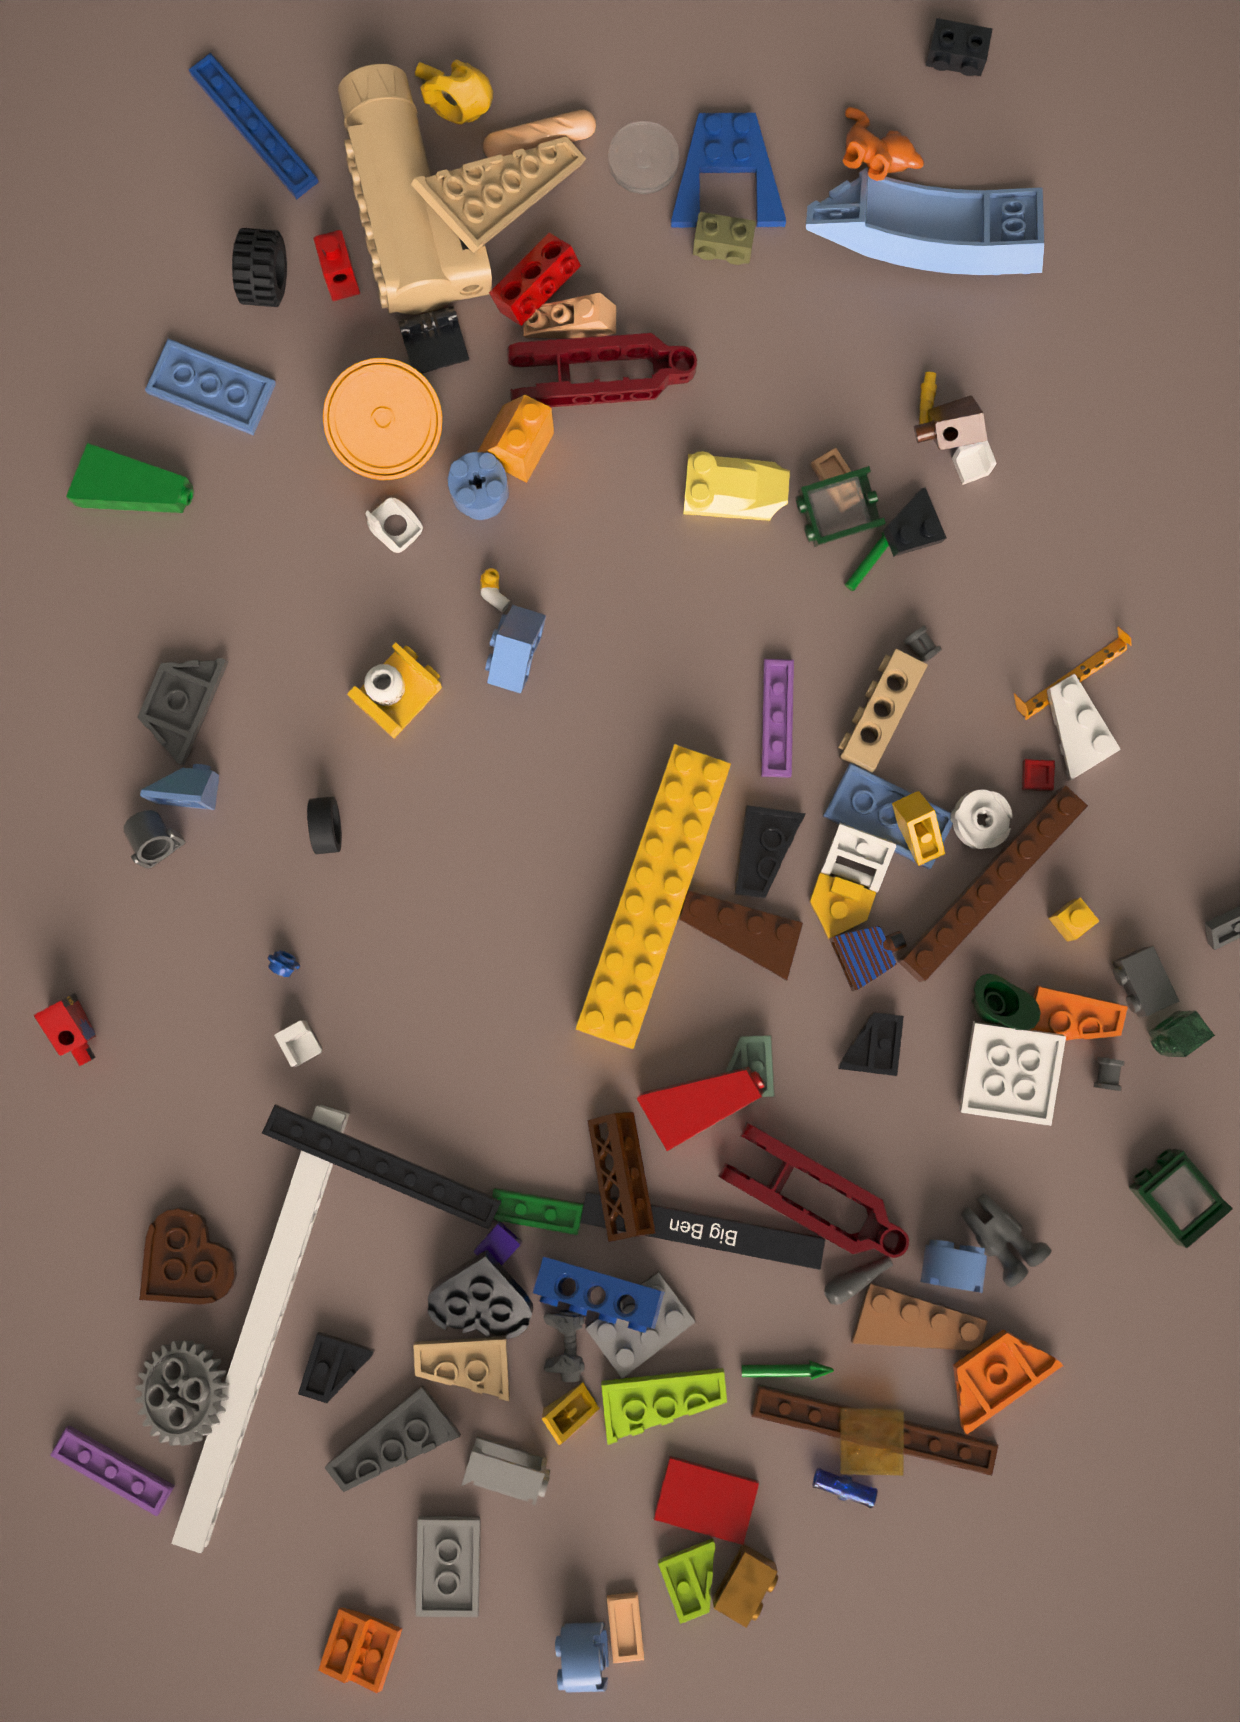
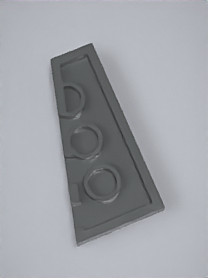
[324,1385,461,1492]

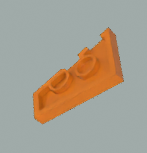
[1030,986,1128,1040]

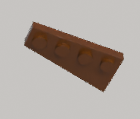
[679,891,803,981]

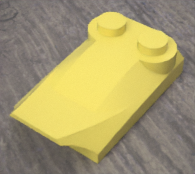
[683,451,790,521]

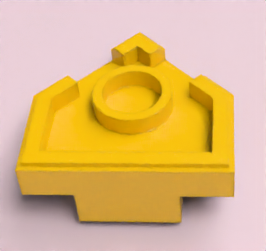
[809,873,876,939]

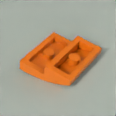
[318,1607,402,1693]

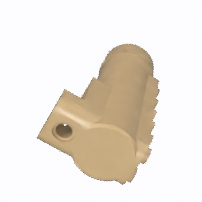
[338,64,492,315]

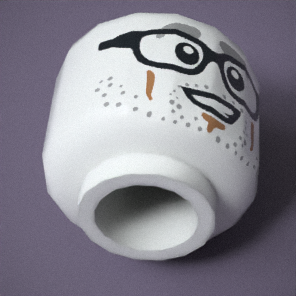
[364,664,405,706]

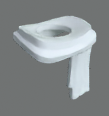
[365,497,423,553]

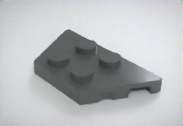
[137,658,229,766]

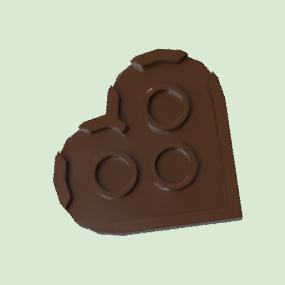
[139,1208,237,1305]

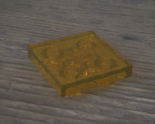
[840,1408,904,1476]

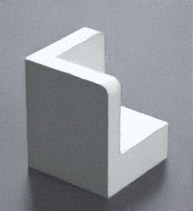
[952,441,996,485]
[274,1020,322,1067]

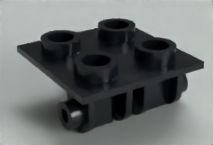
[398,306,469,374]

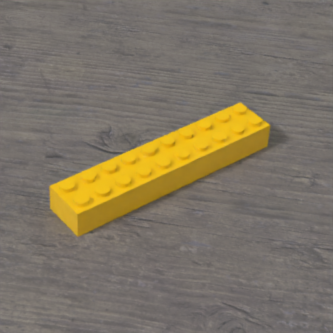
[576,744,731,1049]

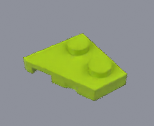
[658,1538,715,1624]

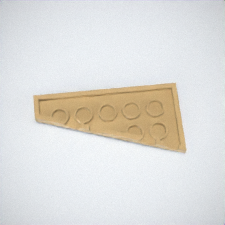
[411,136,586,253]

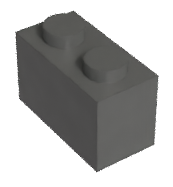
[1112,946,1180,1017]

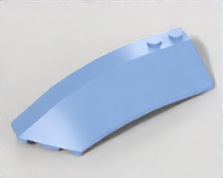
[806,167,1044,275]

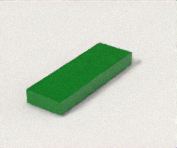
[492,1188,583,1235]

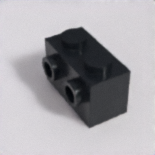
[925,18,993,76]

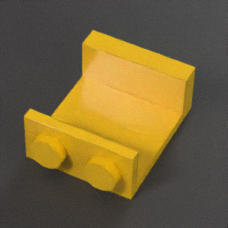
[347,642,442,738]

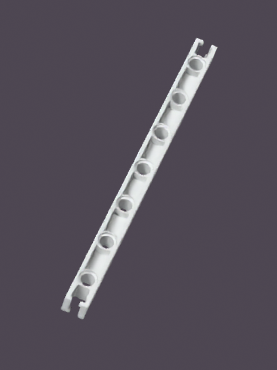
[171,1105,350,1553]

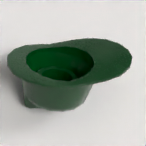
[971,974,1041,1031]

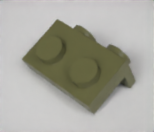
[693,212,756,265]

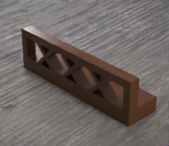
[587,1112,656,1242]

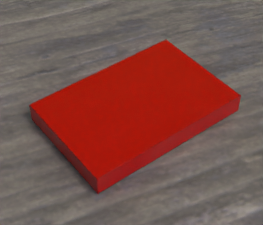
[653,1456,759,1545]

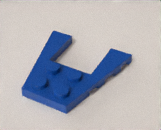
[671,113,786,228]

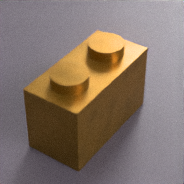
[712,1544,779,1628]

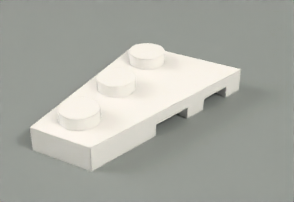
[1047,674,1121,781]

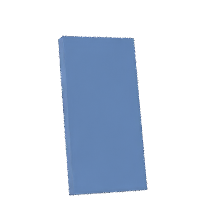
[145,338,276,436]
[823,763,953,869]

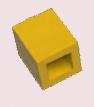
[1048,897,1099,942]

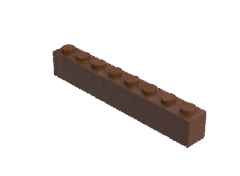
[897,785,1088,982]

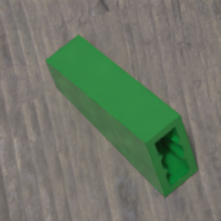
[66,443,194,513]

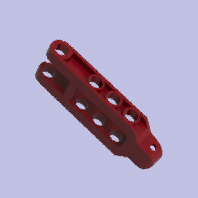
[507,333,697,407]
[718,1123,909,1258]

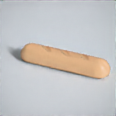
[483,109,596,158]

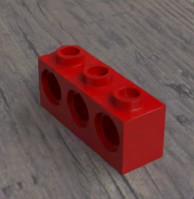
[489,233,581,326]

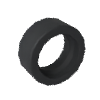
[307,796,342,855]

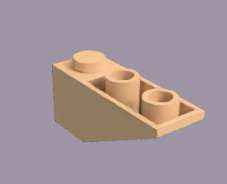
[524,292,616,338]

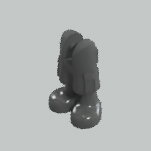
[961,1193,1052,1288]

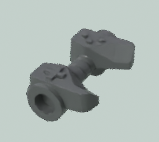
[543,1310,585,1382]

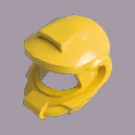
[420,59,493,124]

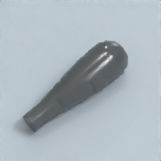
[824,1256,893,1305]

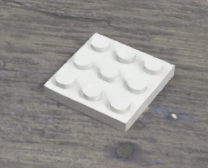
[959,1021,1066,1126]

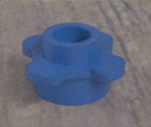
[268,951,300,977]

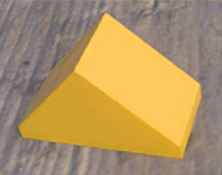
[542,1383,600,1445]

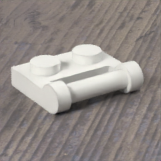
[821,823,897,893]

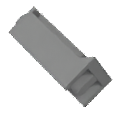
[461,1437,551,1505]

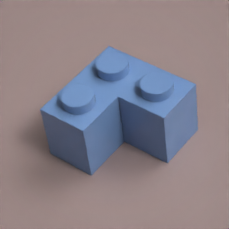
[485,605,546,694]

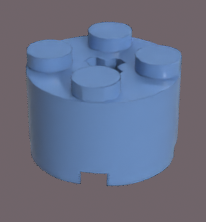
[448,452,509,520]
[920,1240,987,1293]
[555,1622,609,1693]

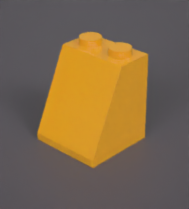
[477,395,554,483]

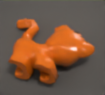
[842,107,924,181]

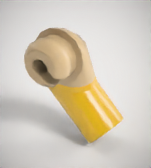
[415,62,448,97]

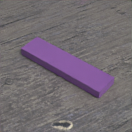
[761,659,794,778]
[50,1425,175,1516]

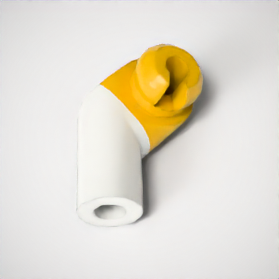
[480,568,511,612]

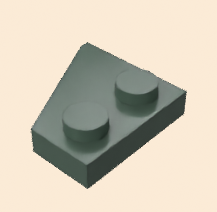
[725,1035,775,1097]

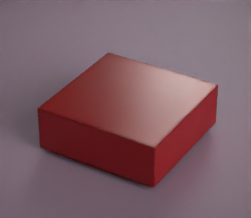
[1022,759,1055,791]

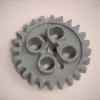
[135,1340,229,1446]

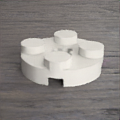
[950,790,1012,849]

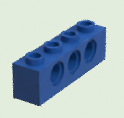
[533,1257,665,1333]

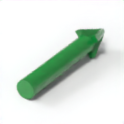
[845,532,889,591]
[741,1360,834,1380]

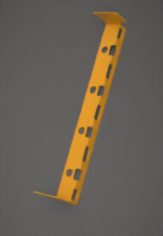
[1014,626,1132,720]

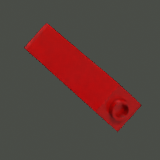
[636,1067,765,1151]

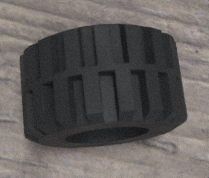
[232,228,287,307]

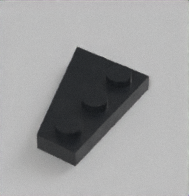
[734,805,806,899]

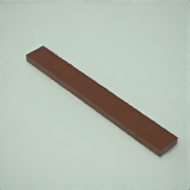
[751,1384,999,1476]

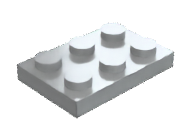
[585,1271,695,1379]
[416,1516,481,1617]

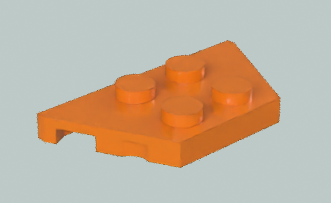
[953,1329,1063,1434]

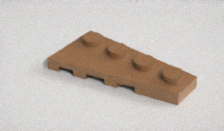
[851,1283,988,1351]

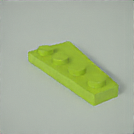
[601,1368,727,1445]

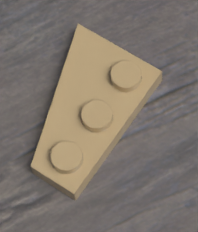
[413,1336,510,1401]

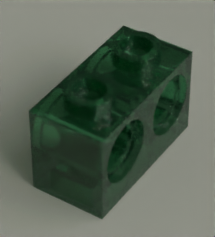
[1148,1010,1215,1057]

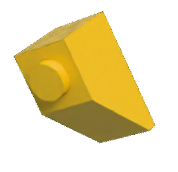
[892,791,945,866]

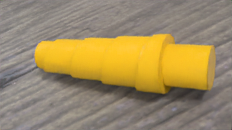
[919,372,937,424]

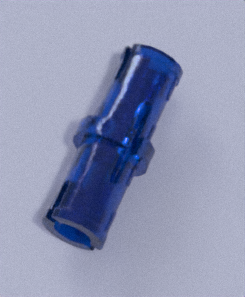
[812,1468,878,1508]

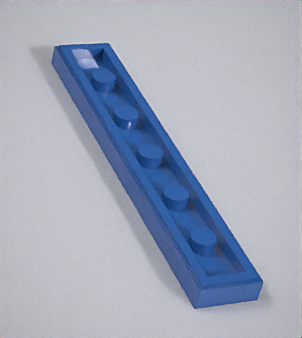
[188,53,319,200]

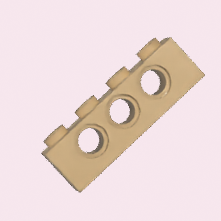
[838,649,928,773]

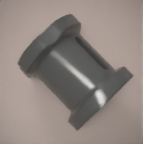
[903,626,942,663]
[1093,1057,1125,1091]

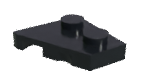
[883,487,947,557]
[838,1012,904,1076]
[298,1332,375,1403]

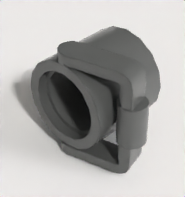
[124,810,186,869]

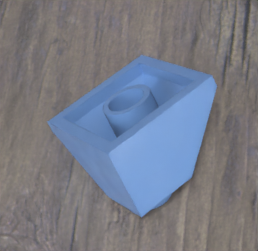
[140,764,219,810]

